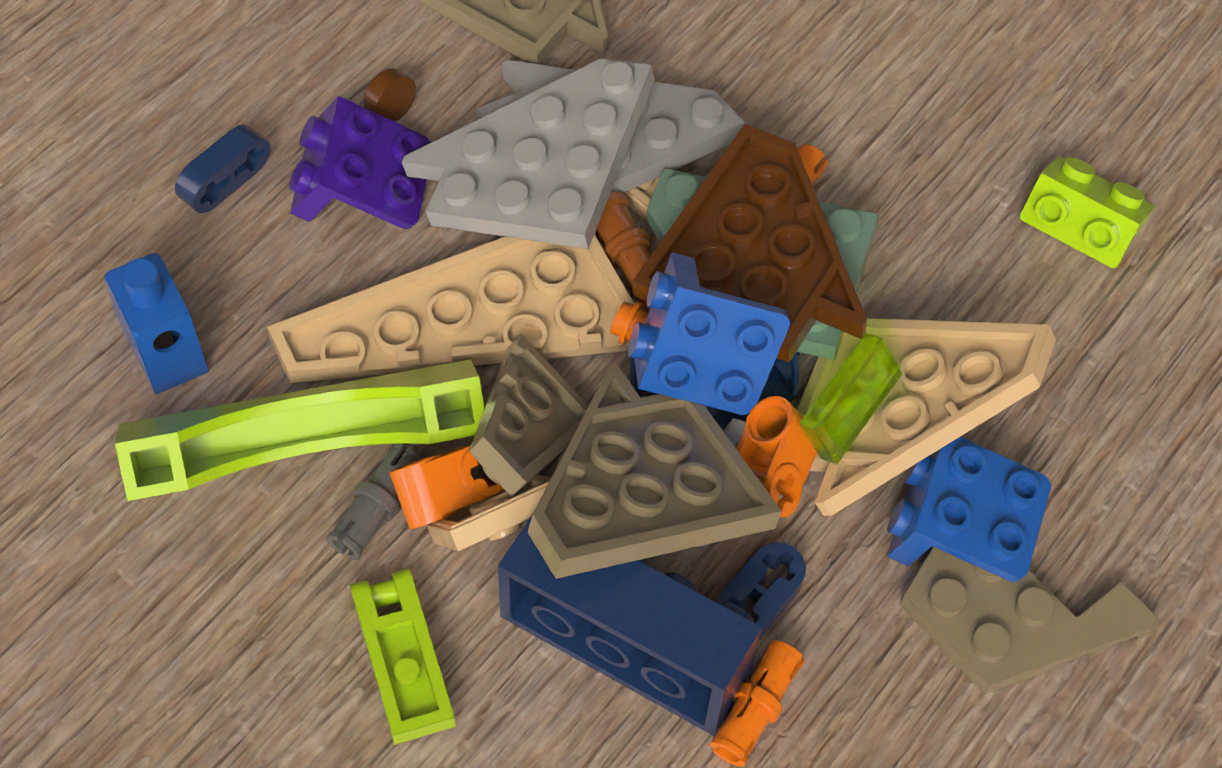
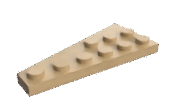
[267,234,634,383]

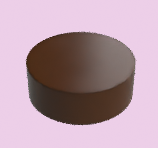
[364,68,416,122]

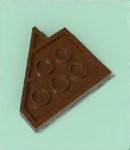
[632,124,867,363]

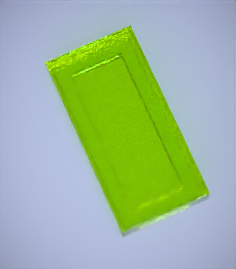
[800,333,902,465]

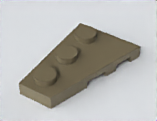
[469,334,589,497]

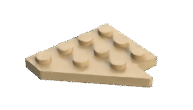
[797,318,1056,516]

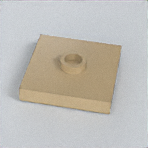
[427,475,552,551]

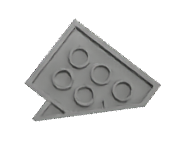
[402,58,655,249]
[476,60,745,193]

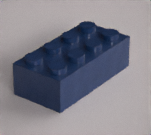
[498,514,762,736]

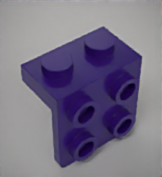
[289,95,431,229]

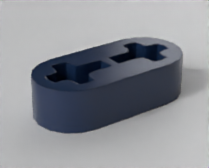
[175,124,271,213]
[716,542,806,641]

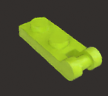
[349,568,456,745]

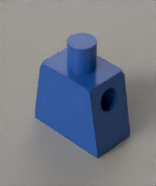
[104,253,209,395]

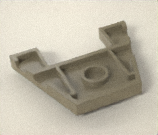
[900,547,1161,695]

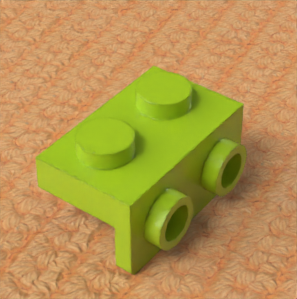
[1020,156,1156,268]

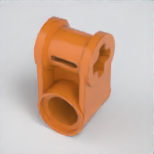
[736,396,821,518]
[389,445,505,529]

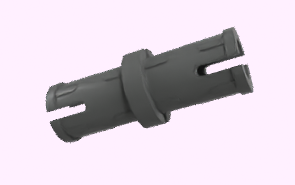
[326,443,422,560]

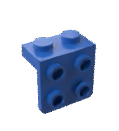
[628,252,790,415]
[887,437,1051,582]

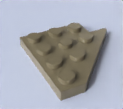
[417,0,608,64]
[528,365,782,579]

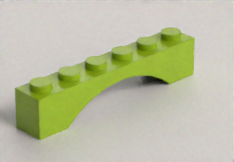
[115,359,484,501]

